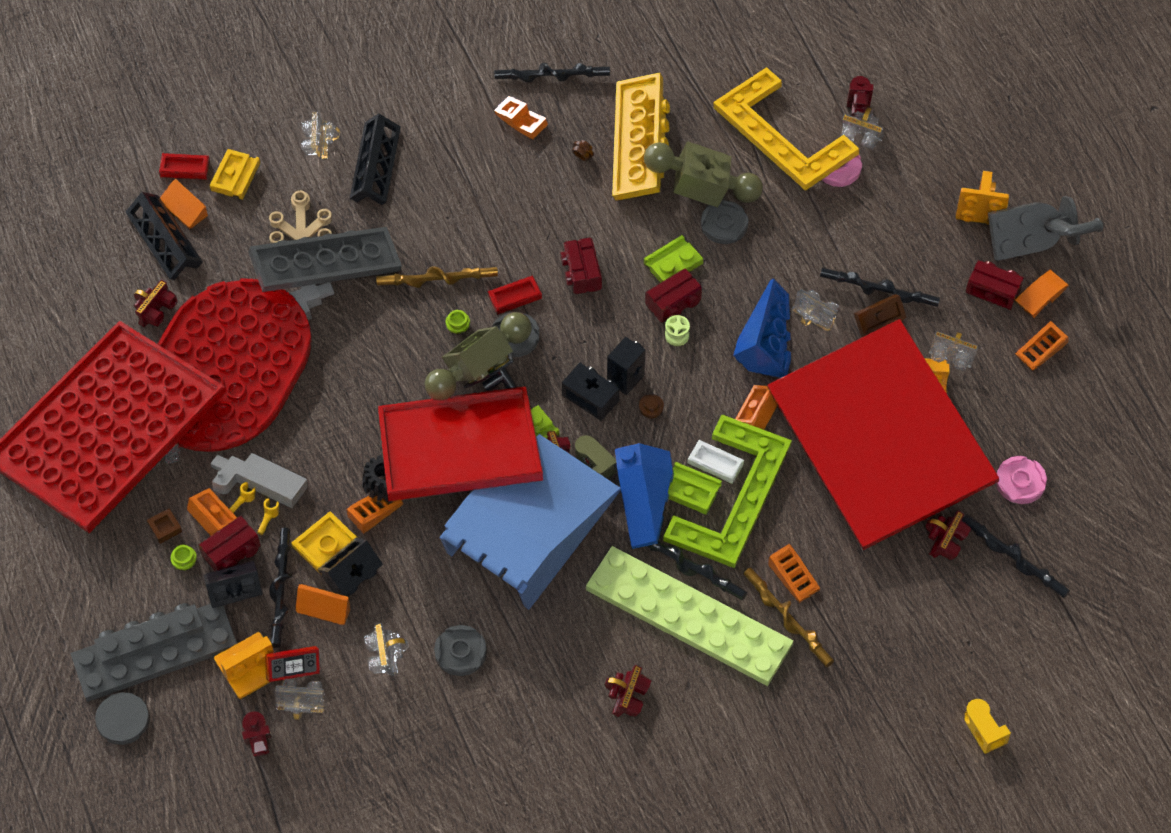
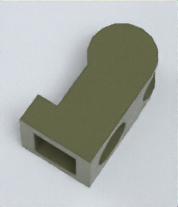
[575,435,617,479]

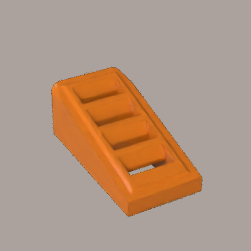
[1015,321,1068,371]
[346,495,403,534]
[768,544,820,603]

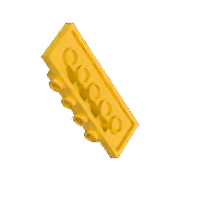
[612,73,670,201]

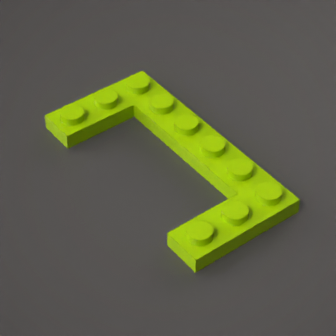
[663,415,792,568]

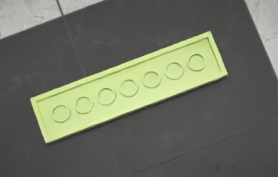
[586,546,793,686]

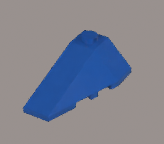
[733,279,791,378]
[615,443,674,549]

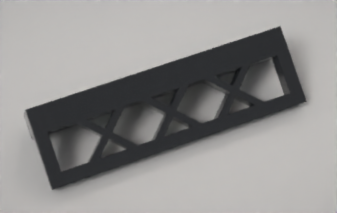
[350,113,401,205]
[126,192,203,280]

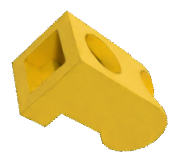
[964,699,1011,754]

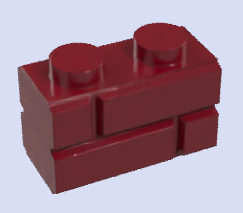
[560,237,602,294]
[965,260,1024,310]
[645,268,702,323]
[198,516,261,571]

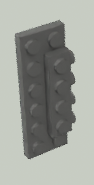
[248,227,402,292]
[70,603,237,702]

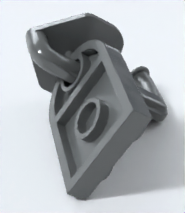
[988,196,1104,261]

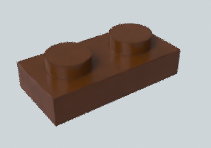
[853,294,907,337]

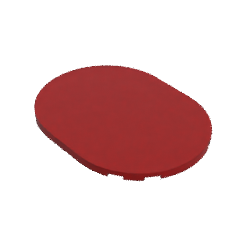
[157,278,312,452]

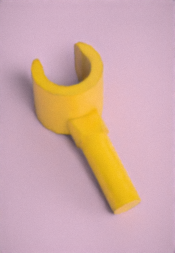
[229,482,255,513]
[257,498,279,535]

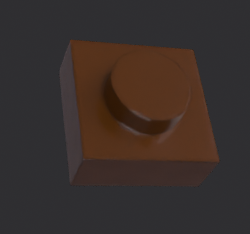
[147,508,182,544]

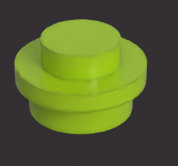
[446,310,470,334]
[170,545,197,570]

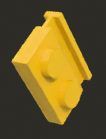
[210,149,260,200]

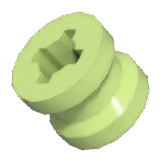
[665,315,690,346]

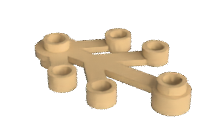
[269,190,332,243]

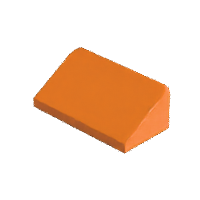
[160,179,208,230]
[735,385,778,430]
[187,488,237,536]
[296,584,351,625]

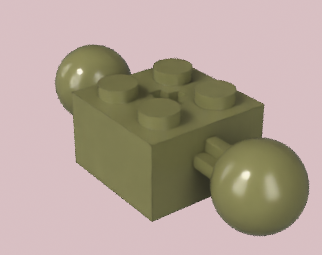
[644,141,763,208]
[424,312,532,401]

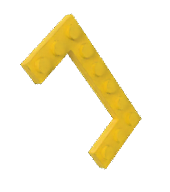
[713,67,859,191]

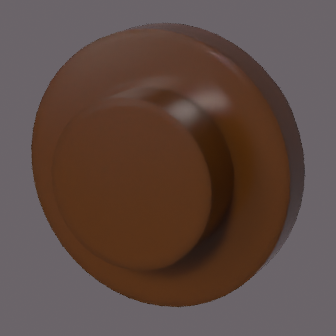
[571,140,594,161]
[639,394,664,419]

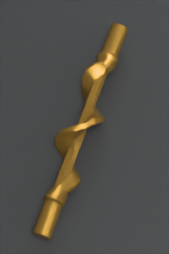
[376,266,498,288]
[744,568,834,667]

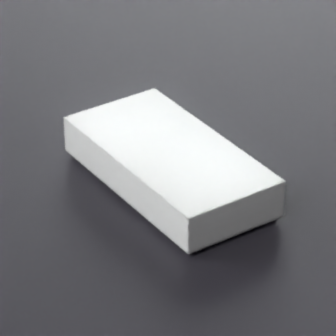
[687,440,744,484]

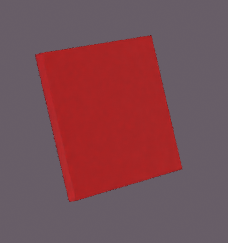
[767,319,999,550]
[0,321,227,533]

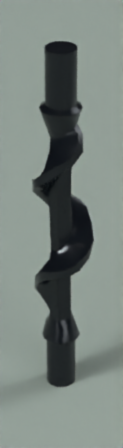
[494,63,610,82]
[820,267,940,307]
[962,514,1070,598]
[269,527,292,648]
[647,540,747,600]

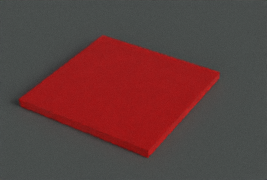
[378,387,544,501]

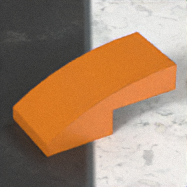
[495,96,548,140]
[1015,269,1069,318]

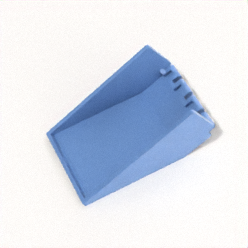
[440,434,621,610]

